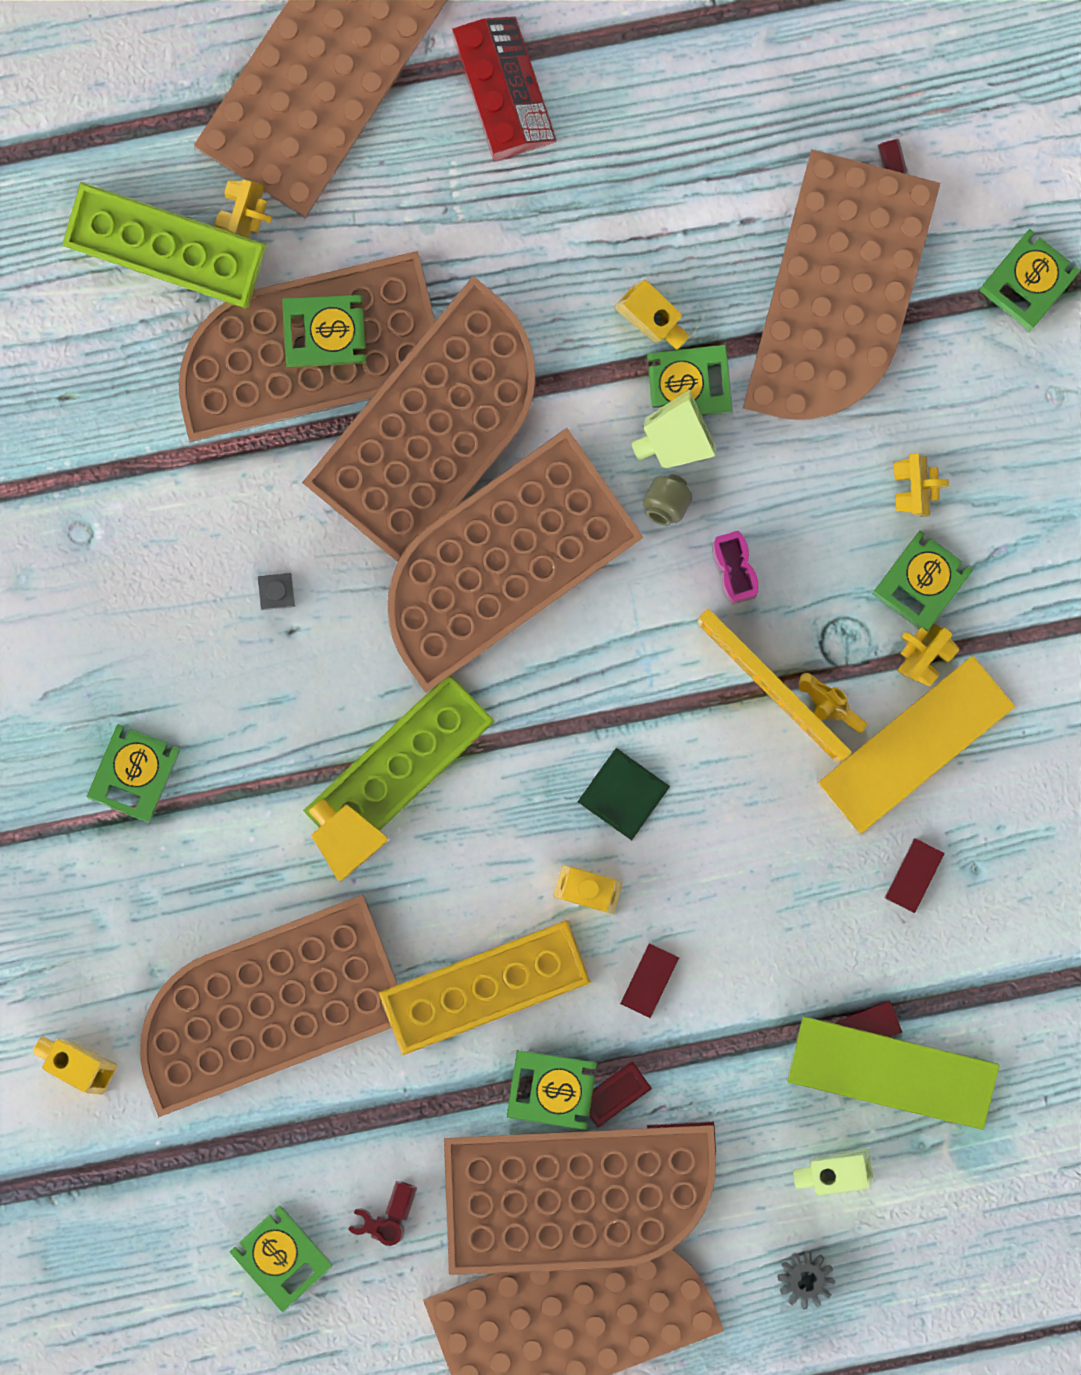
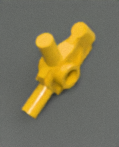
[798,673,868,734]

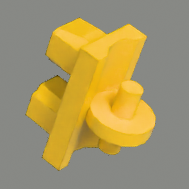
[214,179,273,238]
[893,453,949,517]
[897,624,959,687]

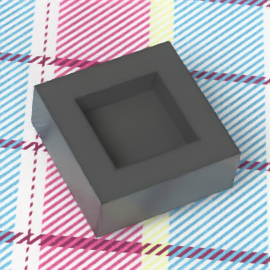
[258,573,295,610]

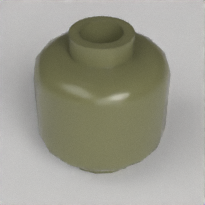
[643,474,692,526]

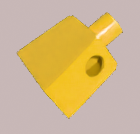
[614,279,690,350]
[309,798,389,882]
[553,865,623,915]
[33,1036,118,1095]

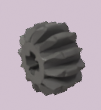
[777,1250,835,1309]

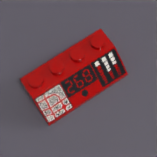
[452,16,557,162]

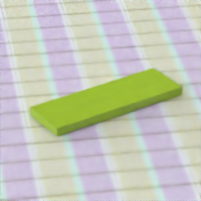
[62,182,268,309]
[303,675,495,830]
[787,1016,1000,1130]

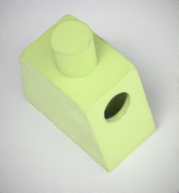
[631,390,716,468]
[793,1149,874,1195]

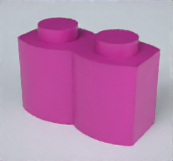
[712,531,759,605]

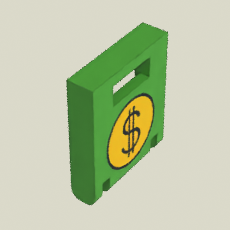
[979,228,1081,332]
[282,295,367,368]
[647,345,733,416]
[872,530,973,631]
[86,724,180,824]
[506,1050,597,1130]
[229,1205,334,1312]

